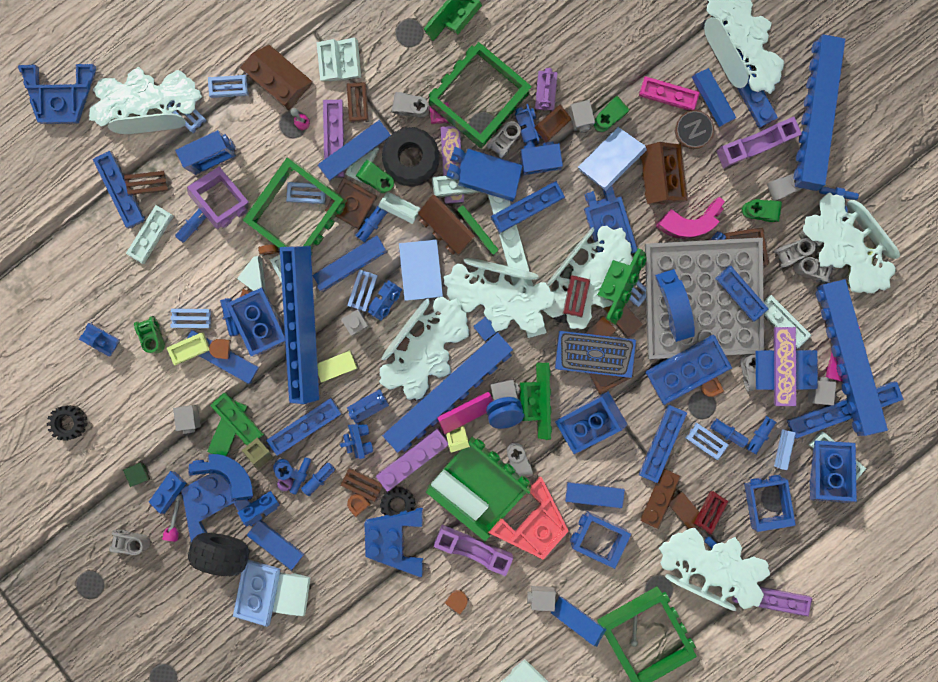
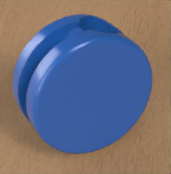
[486,397,524,429]

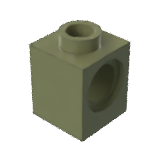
[242,438,273,470]

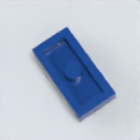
[149,471,186,514]

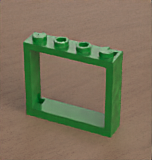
[428,42,532,149]
[243,157,347,256]
[597,586,697,682]

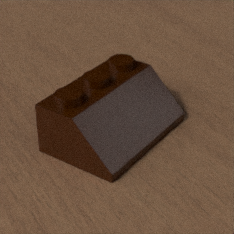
[240,45,313,111]
[640,142,688,205]
[418,194,475,256]

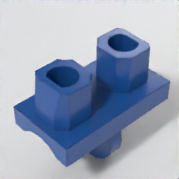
[79,323,120,357]
[339,424,373,459]

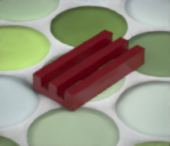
[562,275,590,318]
[694,491,729,535]

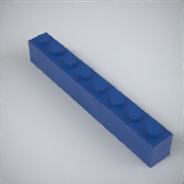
[793,34,845,191]
[280,246,319,404]
[816,279,888,436]
[382,332,513,453]

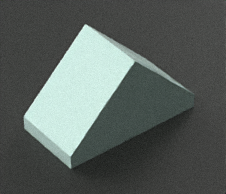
[237,256,267,294]

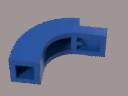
[655,269,695,342]
[188,454,253,502]

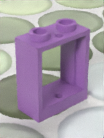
[187,166,249,229]

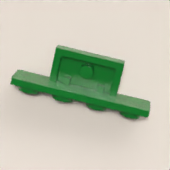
[424,0,482,41]
[597,248,647,325]
[520,363,552,440]

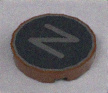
[675,110,714,150]

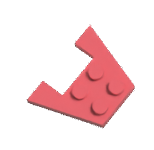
[488,477,568,560]

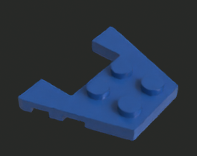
[18,64,96,124]
[182,474,251,542]
[364,508,423,577]

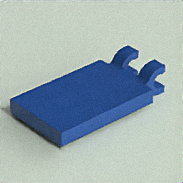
[446,147,522,202]
[584,185,637,254]

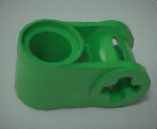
[593,96,630,132]
[356,160,394,193]
[742,199,782,222]
[134,316,165,354]

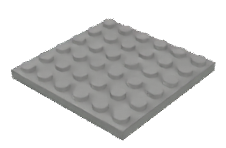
[645,238,764,359]

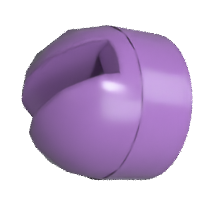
[277,477,293,491]

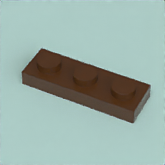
[640,468,682,529]

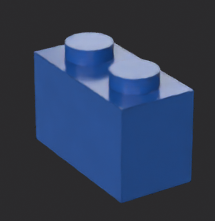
[520,142,563,176]

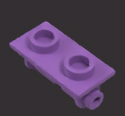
[535,68,557,111]

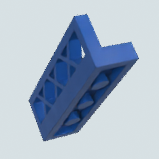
[312,235,387,292]

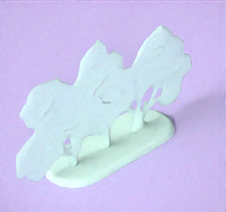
[704,0,784,94]
[89,67,202,134]
[803,193,900,294]
[543,226,633,329]
[443,258,555,333]
[379,297,469,400]
[659,528,770,611]

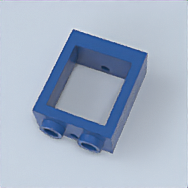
[175,130,236,175]
[744,475,796,532]
[570,511,631,569]

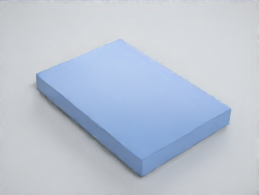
[578,127,647,191]
[399,240,443,301]
[233,559,281,627]

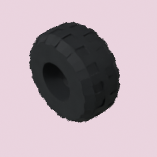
[382,127,440,187]
[188,533,250,577]

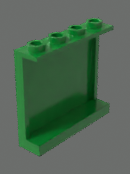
[426,436,531,541]

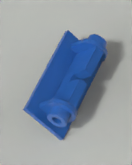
[515,104,542,145]
[368,280,403,321]
[347,389,389,424]
[237,491,280,527]

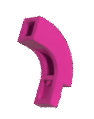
[656,197,725,239]

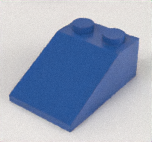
[226,287,285,357]
[756,350,818,390]
[555,391,628,454]
[810,440,857,503]

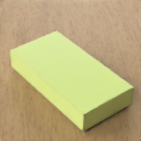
[167,332,209,365]
[317,351,357,383]
[446,425,470,453]

